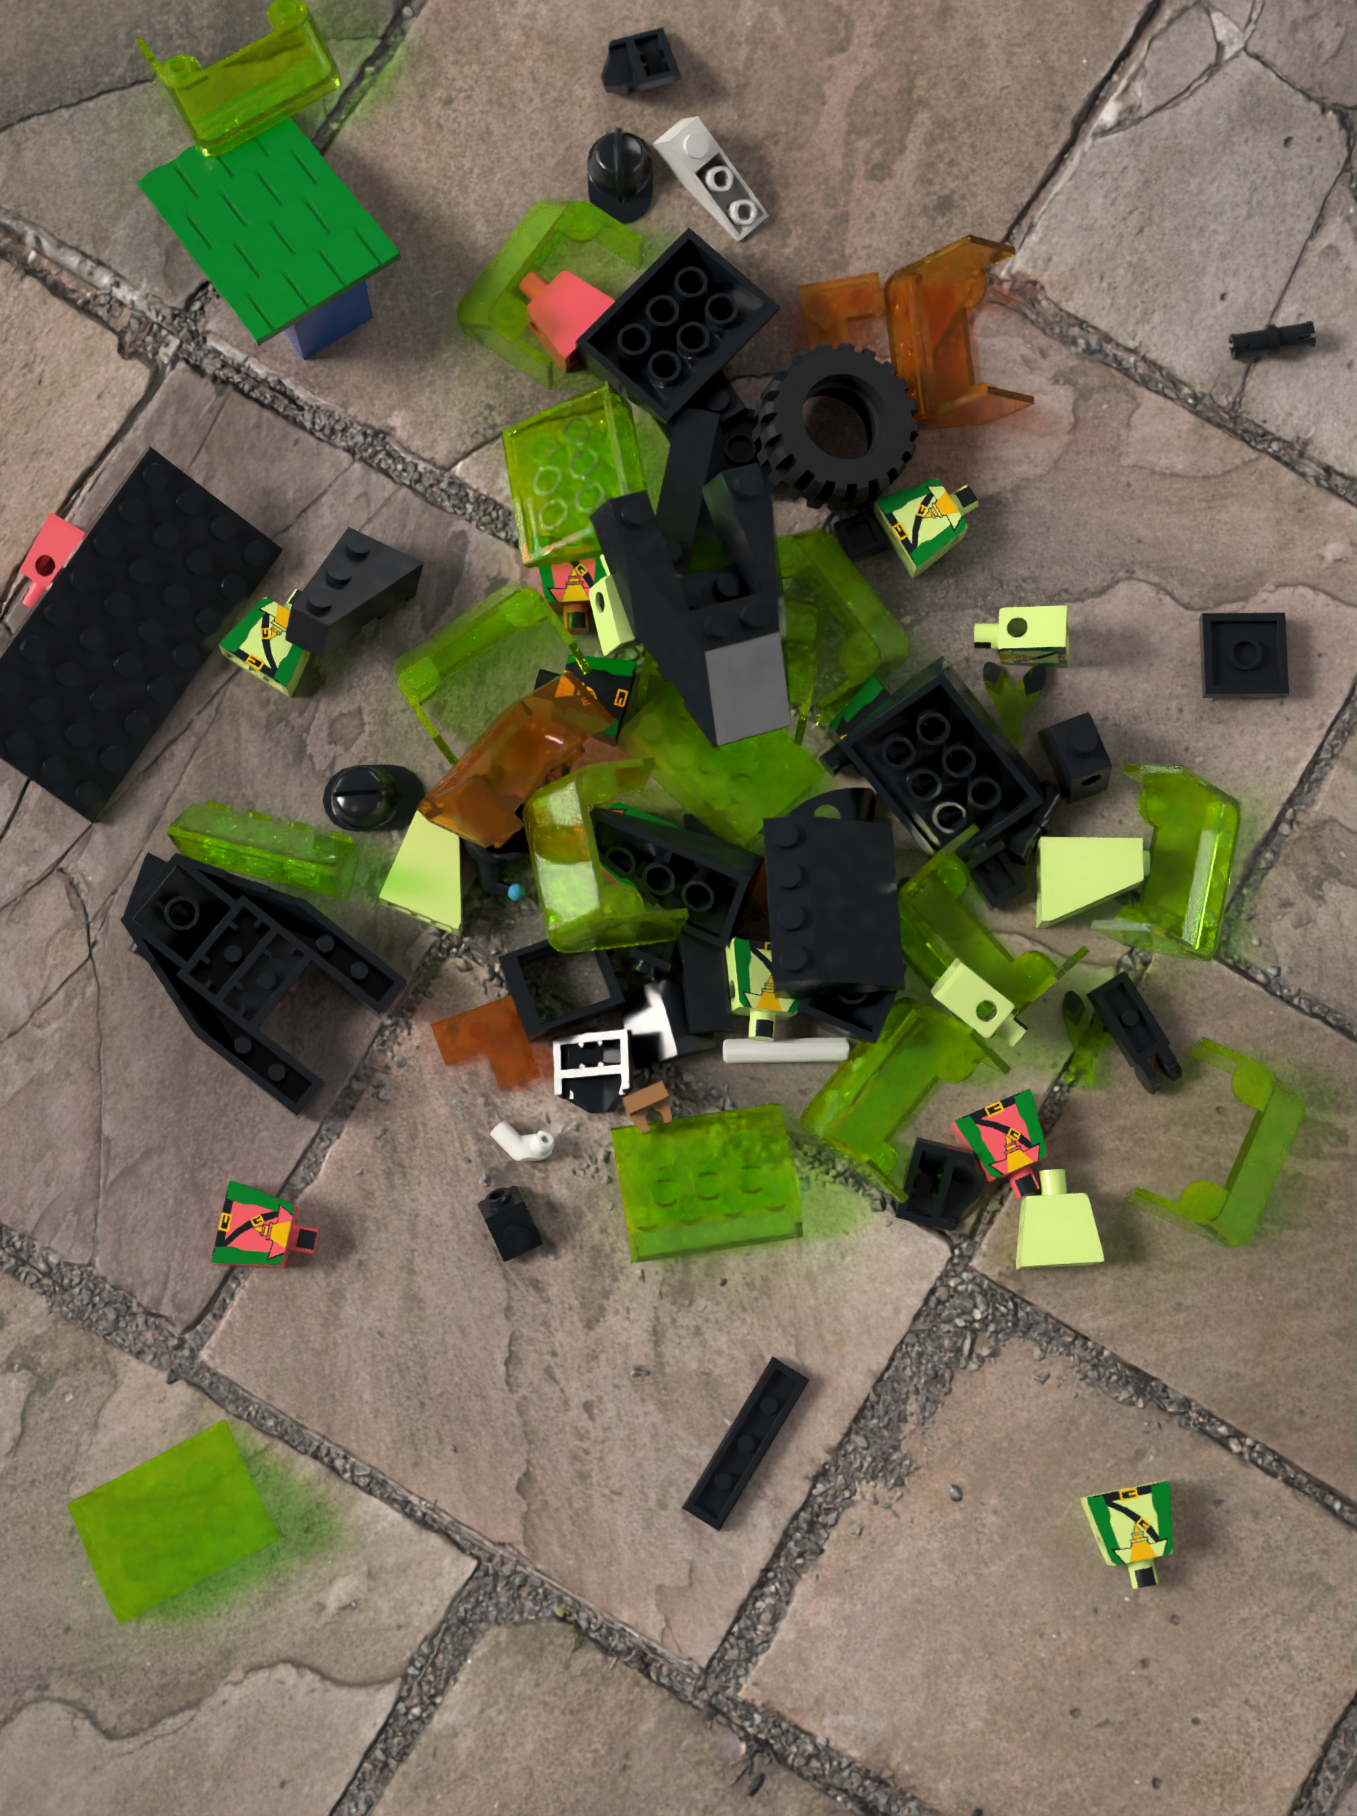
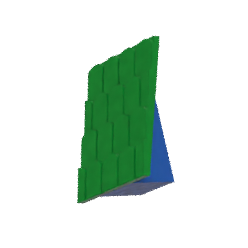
[136,99,401,360]

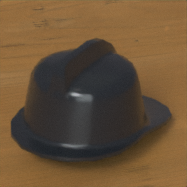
[587,128,653,224]
[323,764,425,832]

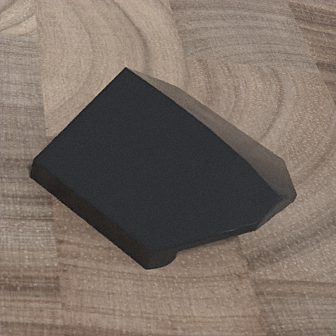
[601,27,682,94]
[621,979,719,1071]
[553,1029,633,1114]
[895,1137,986,1231]

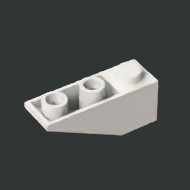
[652,116,769,242]

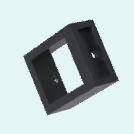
[498,922,630,1043]

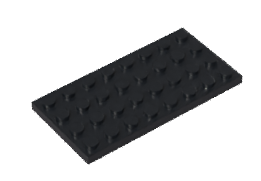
[0,447,283,823]

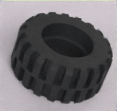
[752,342,920,512]

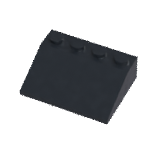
[575,228,780,425]
[839,656,1044,872]
[763,815,905,998]

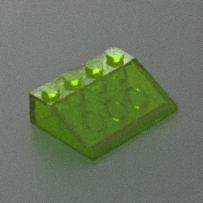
[501,380,650,569]
[618,684,826,850]
[167,801,361,901]
[610,1102,803,1264]
[67,1420,285,1625]

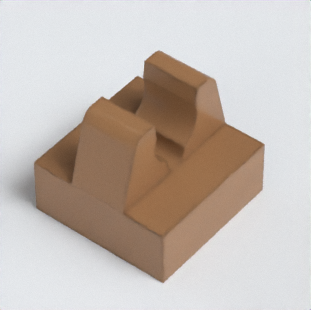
[622,1081,672,1135]

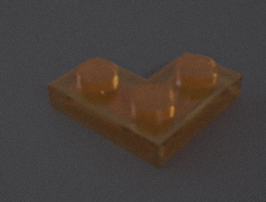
[797,272,886,351]
[431,995,541,1091]

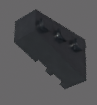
[285,527,423,658]

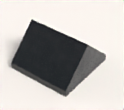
[796,963,908,1044]

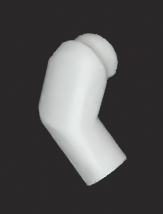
[490,1119,555,1162]

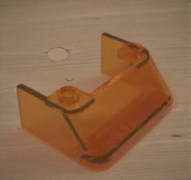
[883,234,1034,430]
[416,670,615,848]

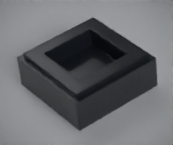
[833,509,888,564]

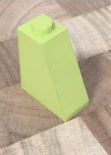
[379,804,463,937]
[1035,837,1150,928]

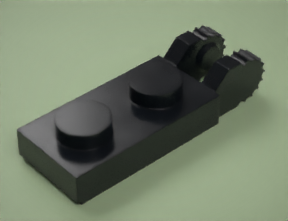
[1086,971,1183,1094]

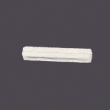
[723,1037,849,1063]

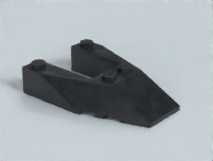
[590,463,791,748]
[120,853,407,1120]

